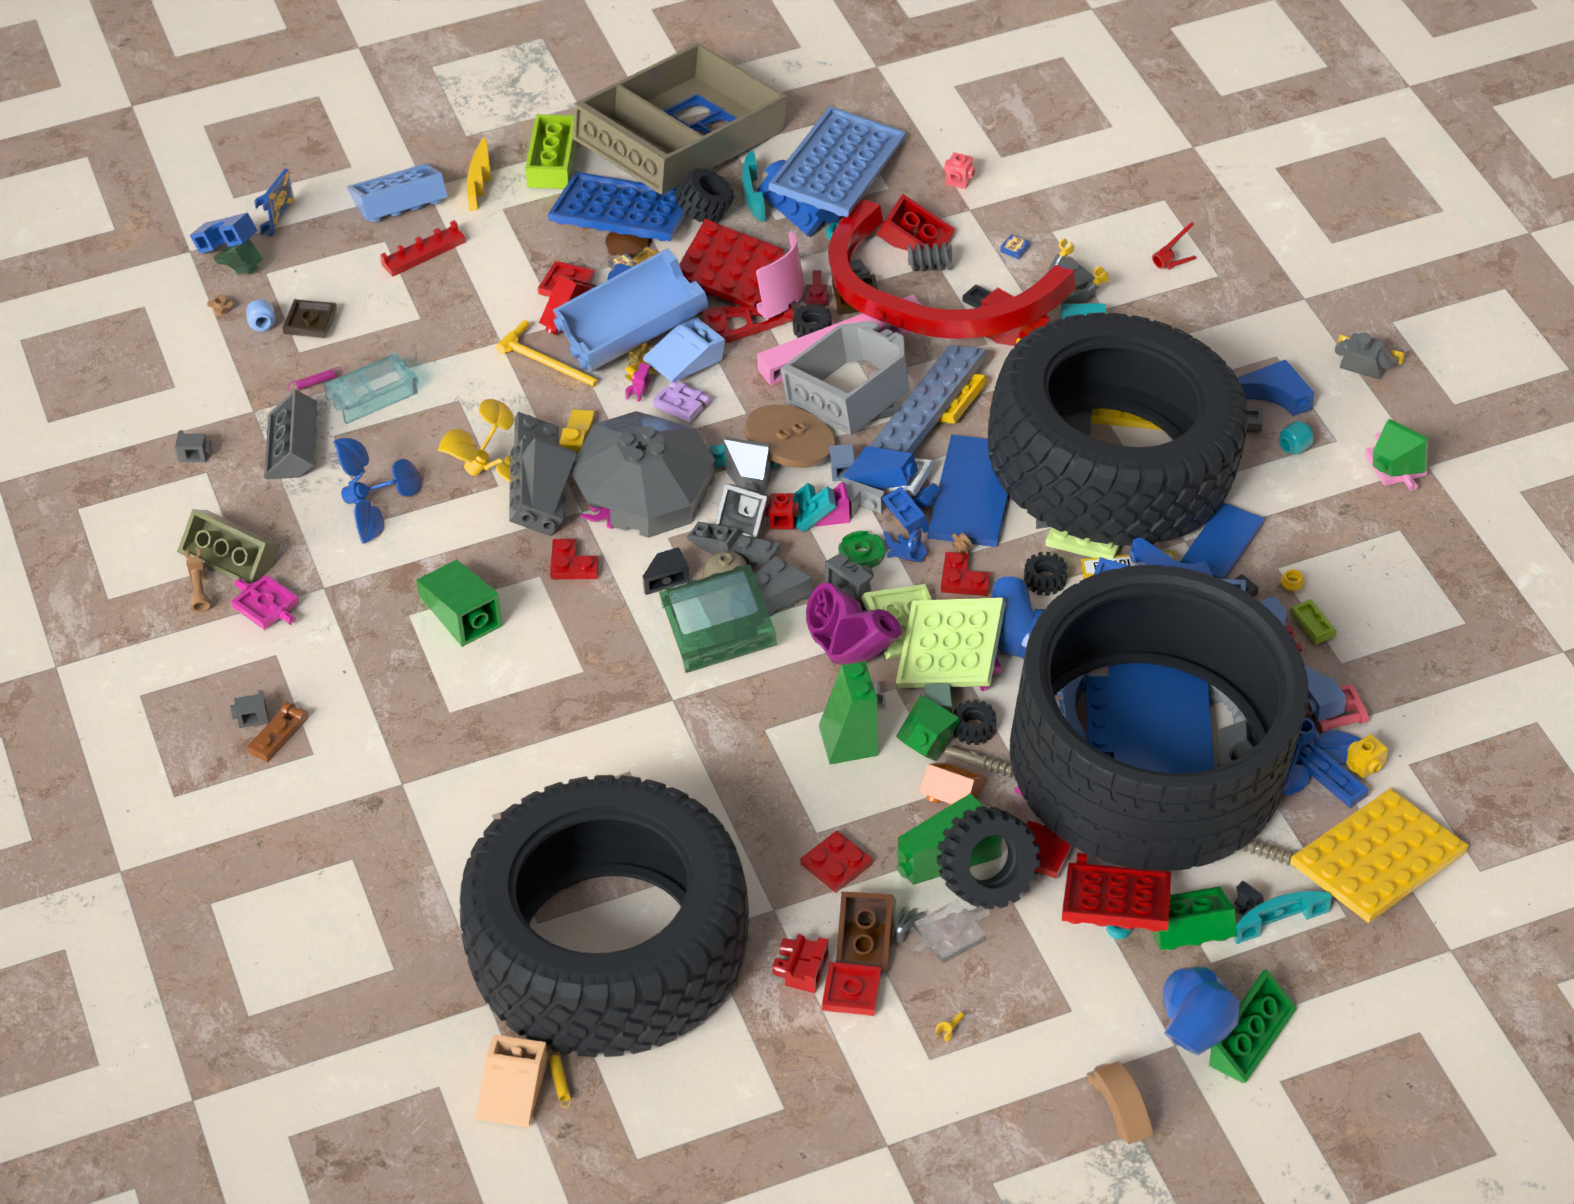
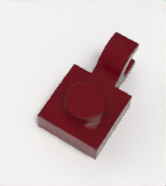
[805,270,828,306]

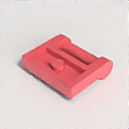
[1313,684,1369,733]

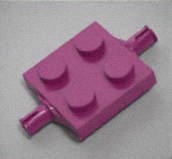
[231,575,299,630]

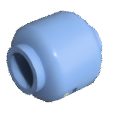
[246,299,276,332]

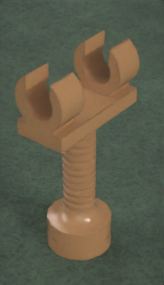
[185,547,210,612]

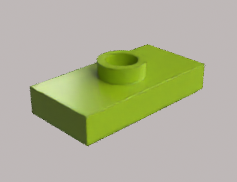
[1290,599,1337,645]

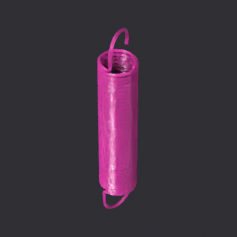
[288,367,343,392]

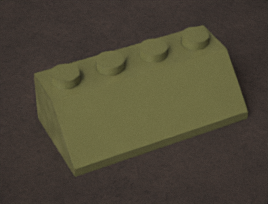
[177,509,281,584]

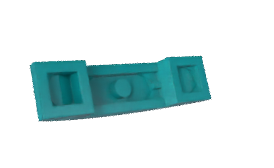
[742,151,765,222]
[1234,891,1332,944]

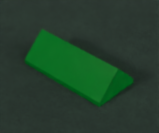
[1209,969,1297,1083]

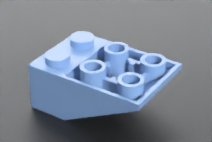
[643,317,725,382]

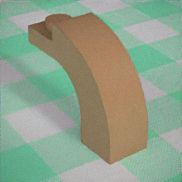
[1086,1061,1153,1144]

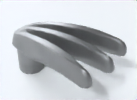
[894,906,925,943]

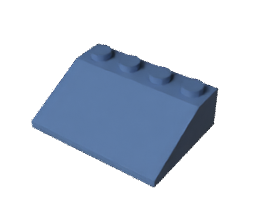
[347,163,447,222]

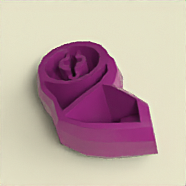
[806,582,902,665]

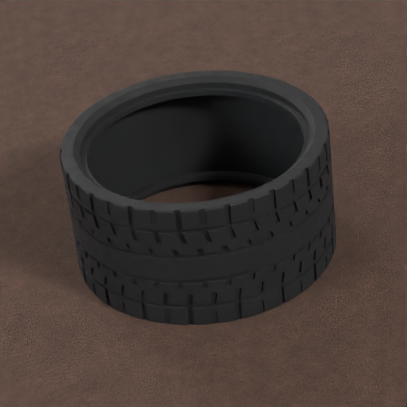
[1010,565,1308,871]

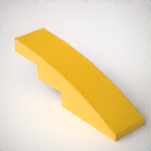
[467,138,491,211]

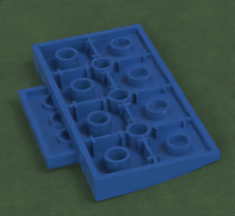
[1085,663,1214,773]

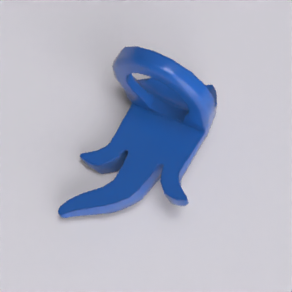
[883,529,927,562]

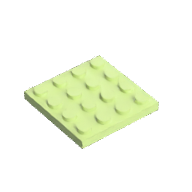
[896,598,1006,688]

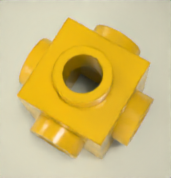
[1346,734,1388,779]

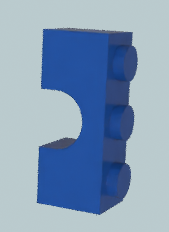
[189,212,258,253]

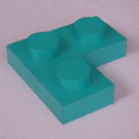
[794,483,836,532]

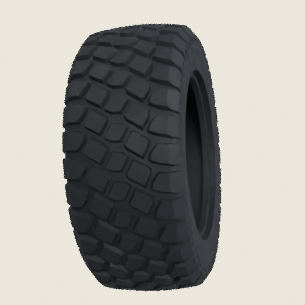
[988,313,1248,546]
[459,775,749,1057]

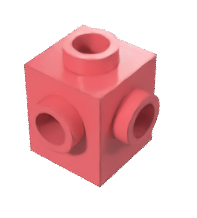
[944,152,976,189]

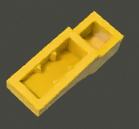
[559,409,595,456]

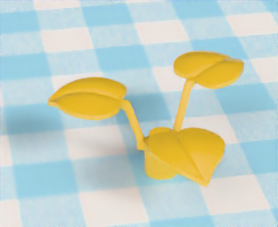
[438,399,514,483]

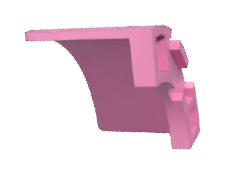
[756,232,805,319]

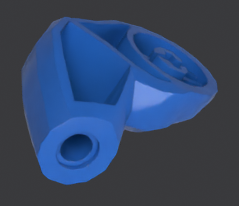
[991,576,1046,659]
[1163,967,1240,1055]

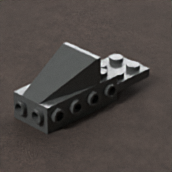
[509,412,576,536]

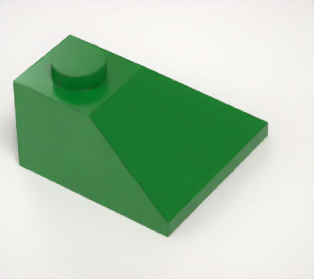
[1372,419,1428,477]
[896,694,961,761]

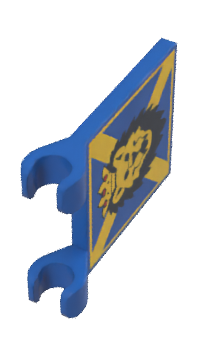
[254,168,295,237]

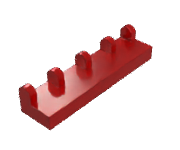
[380,220,466,277]

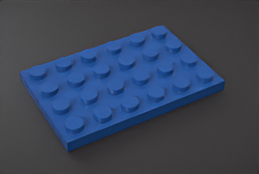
[548,172,686,241]

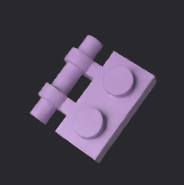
[652,381,711,423]

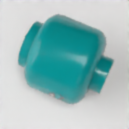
[1279,421,1313,455]

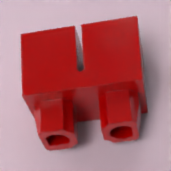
[772,933,829,993]

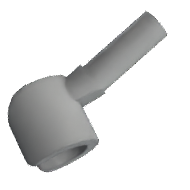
[875,681,886,708]

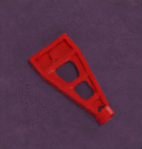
[703,304,793,343]

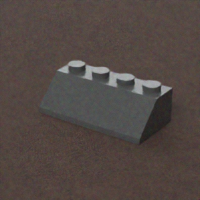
[264,389,318,480]

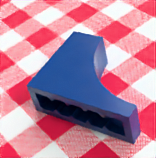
[1237,359,1314,416]

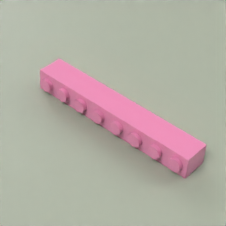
[757,295,922,386]

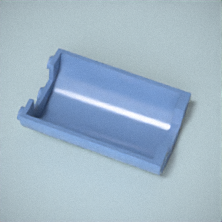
[553,248,708,372]

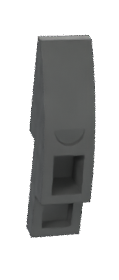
[687,521,782,568]

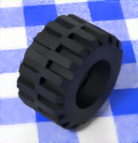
[676,168,734,223]

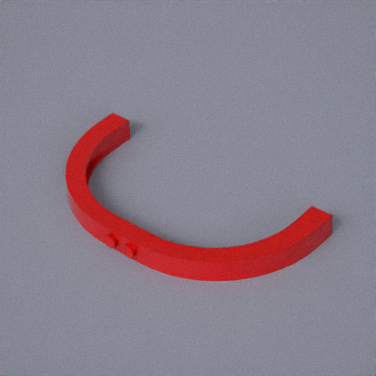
[828,199,1076,339]

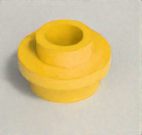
[1281,569,1305,591]

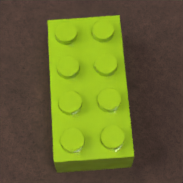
[525,114,577,189]

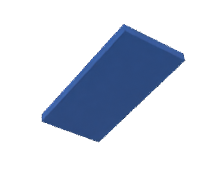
[928,434,1009,547]

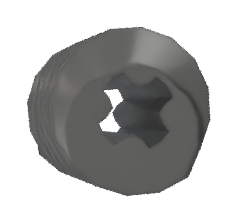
[908,243,952,271]

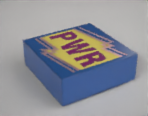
[1000,234,1030,259]

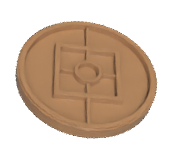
[744,405,835,468]

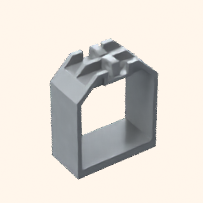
[781,321,910,435]

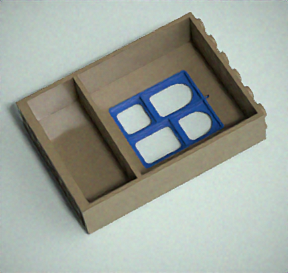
[573,43,787,195]

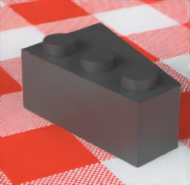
[729,556,812,627]

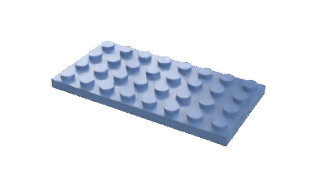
[768,106,906,217]

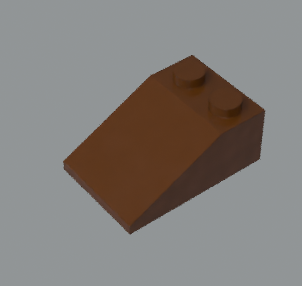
[836,891,896,973]

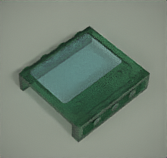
[659,564,777,673]

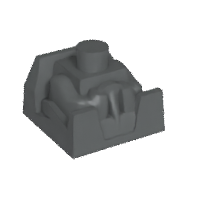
[714,484,771,539]
[825,553,874,611]

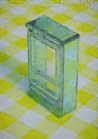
[323,352,418,424]

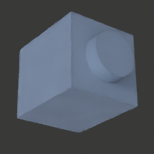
[829,444,855,481]

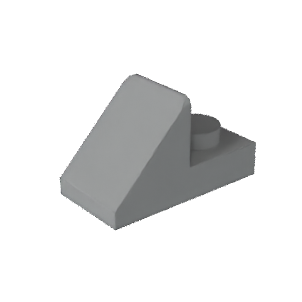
[841,477,885,518]

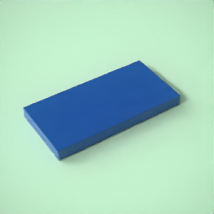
[1180,503,1264,579]

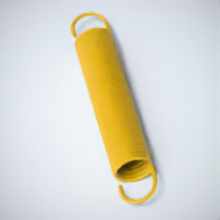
[548,1050,571,1108]

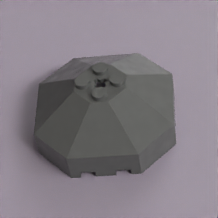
[570,411,715,538]

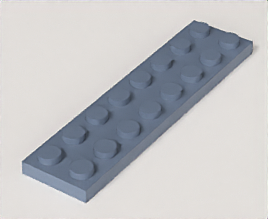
[869,345,988,453]

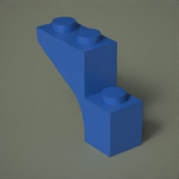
[1129,538,1214,577]

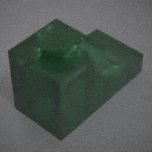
[213,238,263,275]

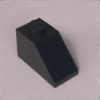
[642,547,690,595]

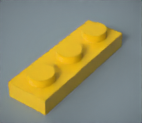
[937,374,987,424]

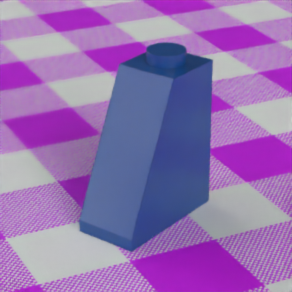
[844,446,918,490]

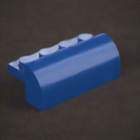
[756,160,840,237]

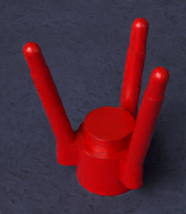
[1152,222,1196,270]

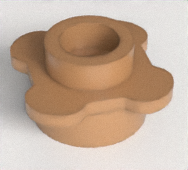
[207,295,233,316]
[952,533,973,556]

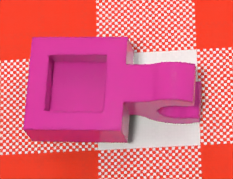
[625,363,651,402]

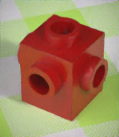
[765,493,799,530]

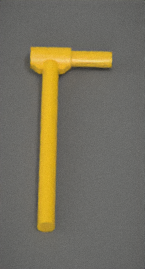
[496,320,598,387]

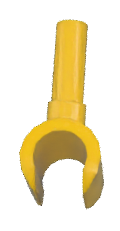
[624,365,657,382]
[936,1012,964,1041]

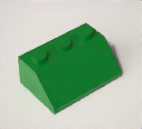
[1152,886,1236,950]

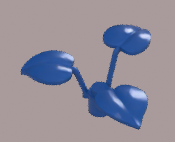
[333,438,421,544]
[1282,718,1361,795]

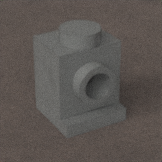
[175,430,212,463]
[230,690,268,729]

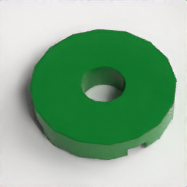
[838,531,885,568]

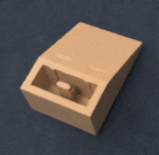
[476,1035,548,1127]

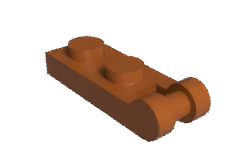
[247,701,309,762]

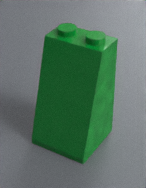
[416,559,503,647]
[819,661,878,765]
[897,793,1002,885]

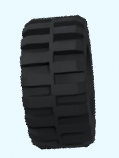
[936,806,1041,909]

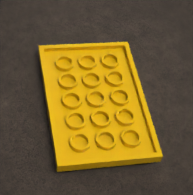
[1290,788,1469,923]

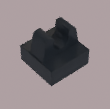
[1234,880,1264,916]

